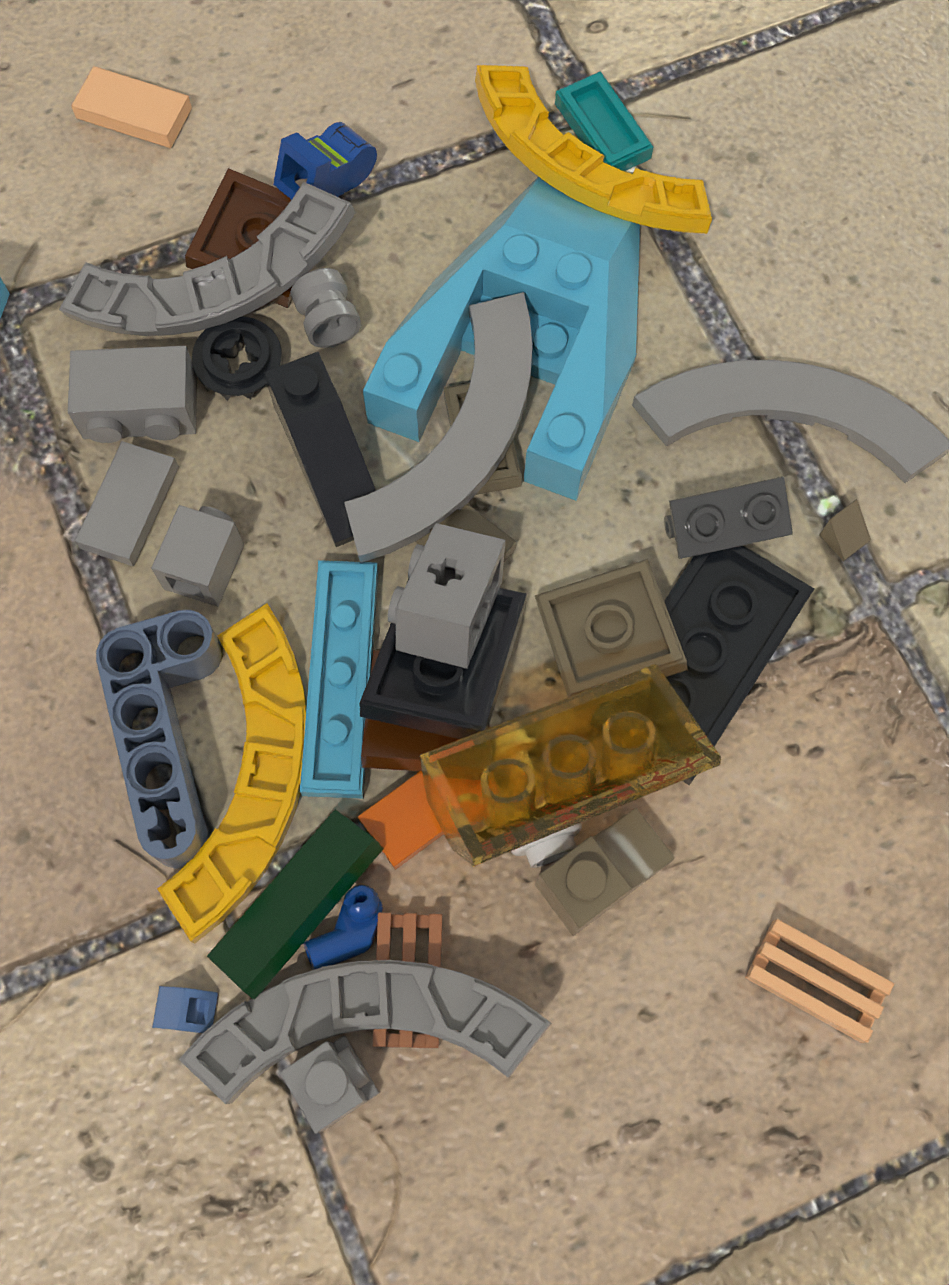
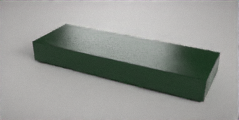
[207,809,384,1000]

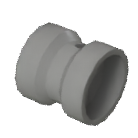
[290,268,361,348]

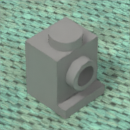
[280,1035,380,1134]

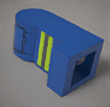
[273,122,377,200]

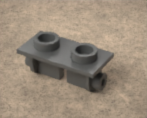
[664,476,793,559]

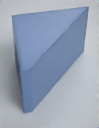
[152,986,218,1033]

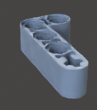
[96,610,223,869]

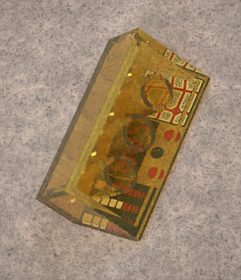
[420,664,721,867]

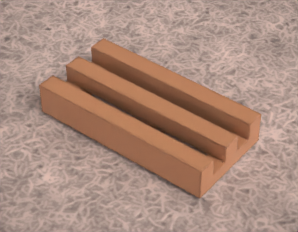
[372,913,443,1049]

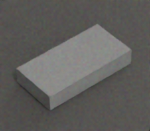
[75,441,179,567]

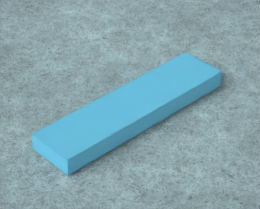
[300,560,378,799]

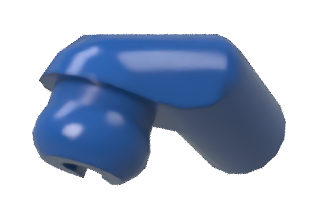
[303,885,383,970]

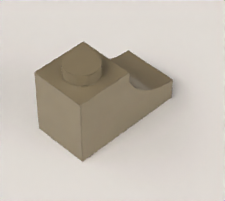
[535,808,675,936]

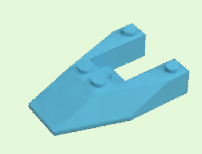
[363,177,640,501]

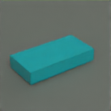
[555,71,654,171]

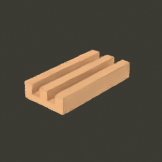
[745,919,895,1043]

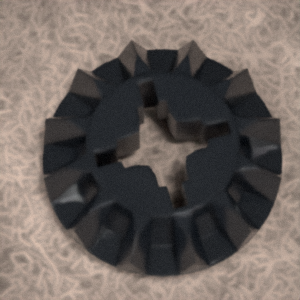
[192,316,282,401]

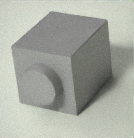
[151,505,244,607]

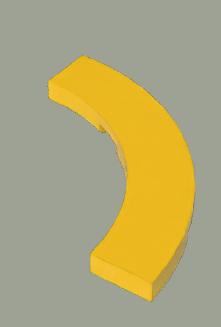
[475,65,712,234]
[157,603,307,944]

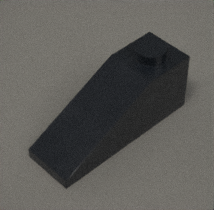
[264,352,376,547]

